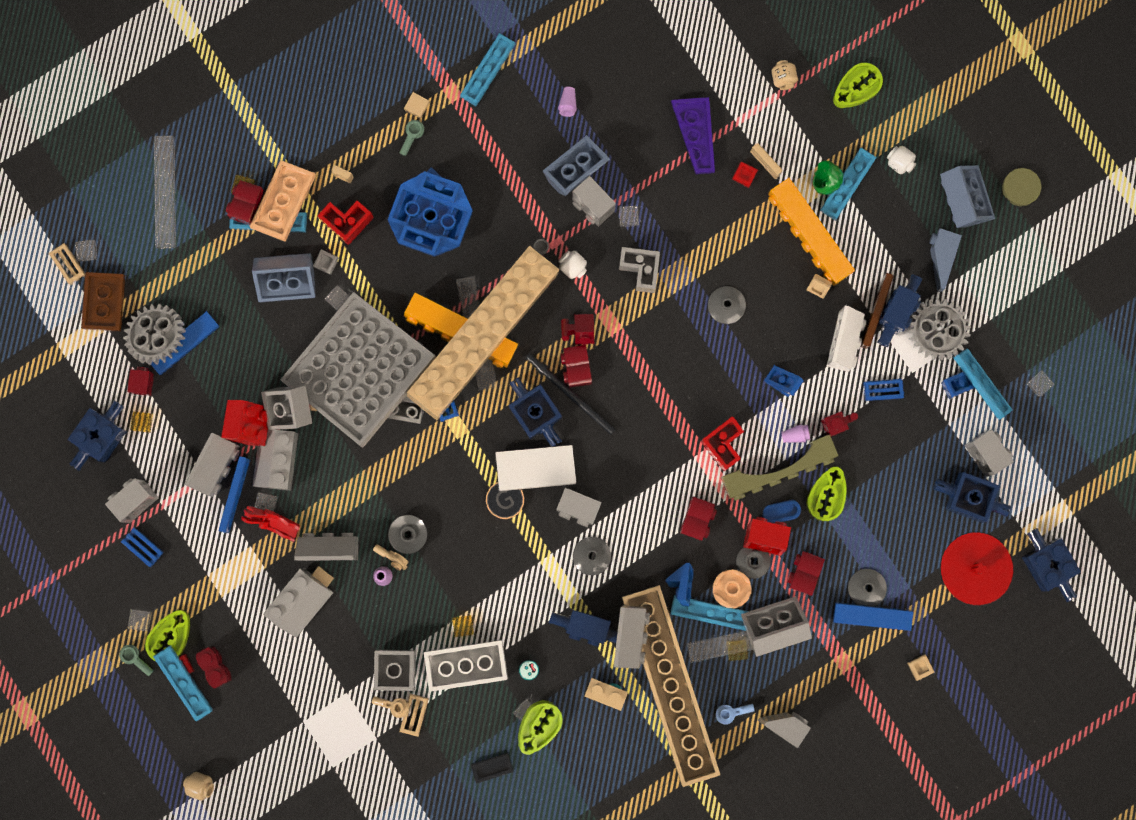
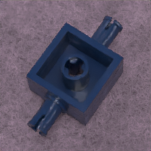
[877,274,922,348]
[508,377,562,447]
[67,400,127,471]
[933,472,1011,523]
[1022,528,1081,602]
[549,610,618,647]

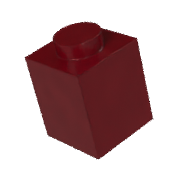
[127,367,154,396]

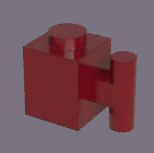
[561,314,594,345]
[820,411,858,437]

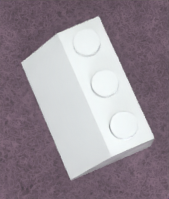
[826,306,866,372]

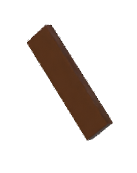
[860,273,894,349]

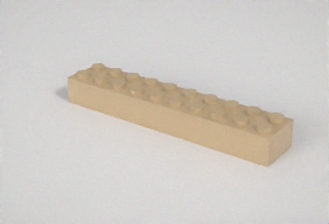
[407,246,559,420]
[622,585,720,787]

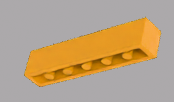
[768,178,855,286]
[404,293,518,368]

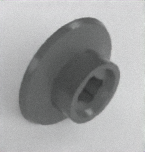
[736,547,771,579]

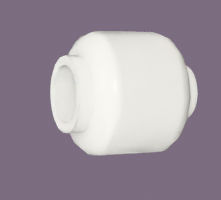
[887,146,916,174]
[558,251,587,279]

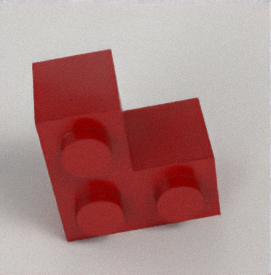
[318,201,374,245]
[700,416,744,472]

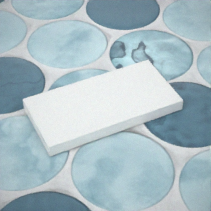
[496,445,576,491]

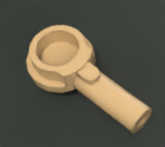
[373,544,409,571]
[372,696,409,718]

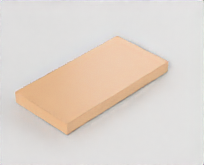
[250,160,316,242]

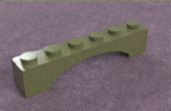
[721,435,838,501]

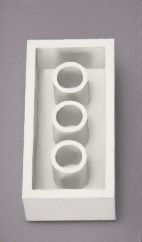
[424,640,508,692]

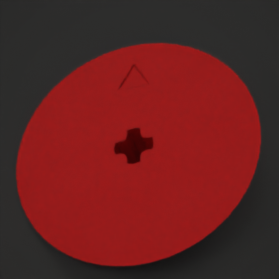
[941,533,1013,605]

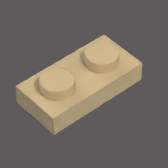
[585,678,628,711]

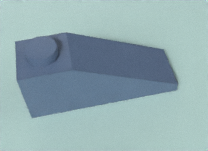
[929,229,962,292]

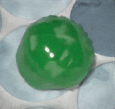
[813,160,843,195]

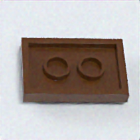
[81,272,125,332]

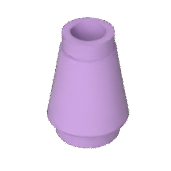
[558,87,577,117]
[781,424,811,443]
[373,566,393,586]

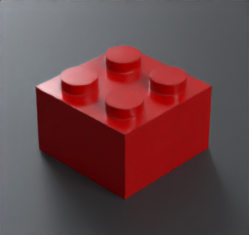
[221,400,268,446]
[743,517,791,556]

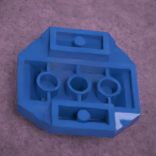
[388,171,473,257]

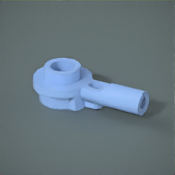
[716,704,755,724]

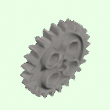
[907,299,971,361]
[123,304,186,365]

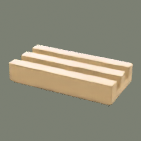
[750,143,782,179]
[49,243,85,286]
[399,693,429,737]

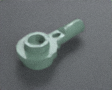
[399,120,424,156]
[119,645,154,676]

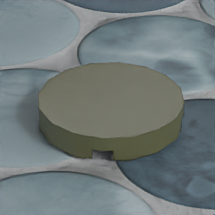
[1002,168,1042,206]

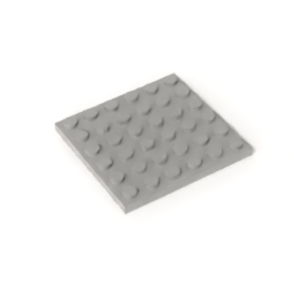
[280,292,436,448]

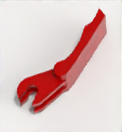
[241,506,300,543]

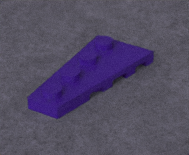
[671,97,715,174]

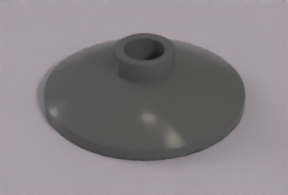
[708,286,746,324]
[388,515,427,554]
[573,537,611,575]
[848,569,887,606]

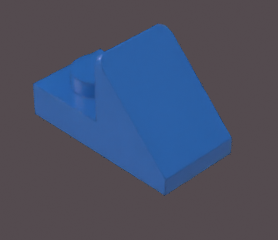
[764,365,804,397]
[941,372,975,400]
[665,563,694,606]

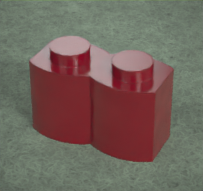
[226,180,264,225]
[560,345,592,387]
[679,496,717,541]
[787,551,825,596]
[196,646,231,689]

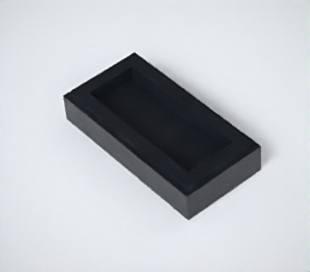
[471,753,514,784]

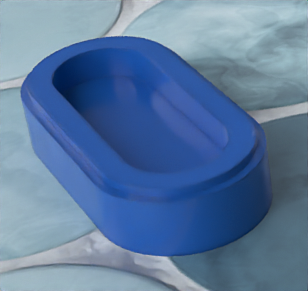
[762,500,801,524]

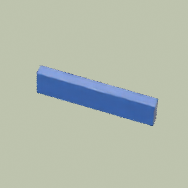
[151,311,220,375]
[218,456,250,533]
[833,602,913,631]

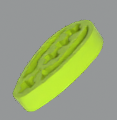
[833,63,883,108]
[806,467,846,521]
[145,610,190,661]
[518,701,563,755]

